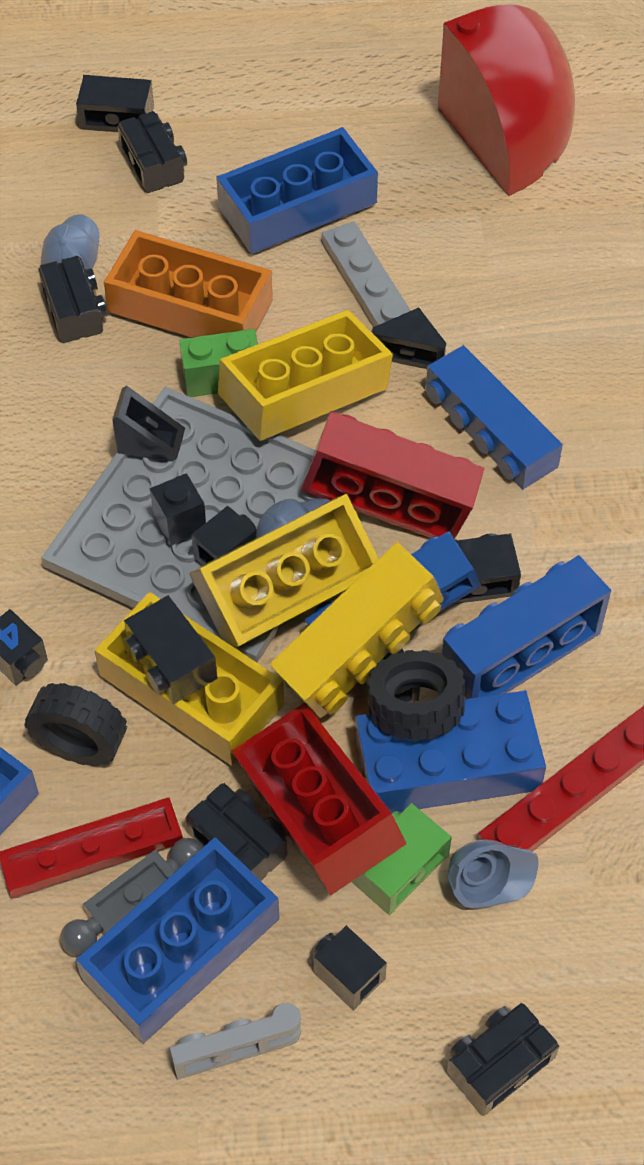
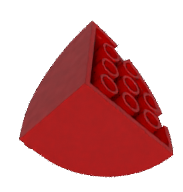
[438,4,575,196]

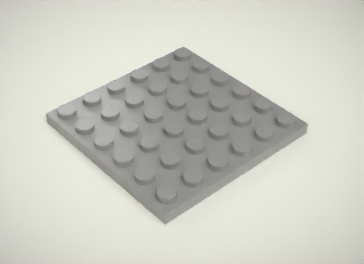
[41,387,320,663]

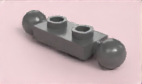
[60,838,203,956]

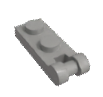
[170,1003,301,1080]

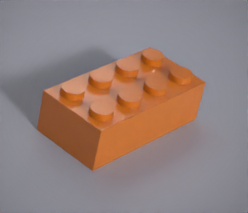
[104,230,273,338]

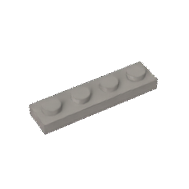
[322,221,411,327]

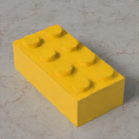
[218,309,393,441]
[189,494,379,647]
[270,541,444,718]
[94,592,284,766]

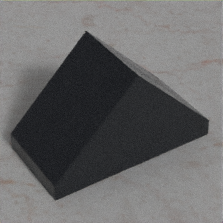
[371,307,447,370]
[112,386,186,461]

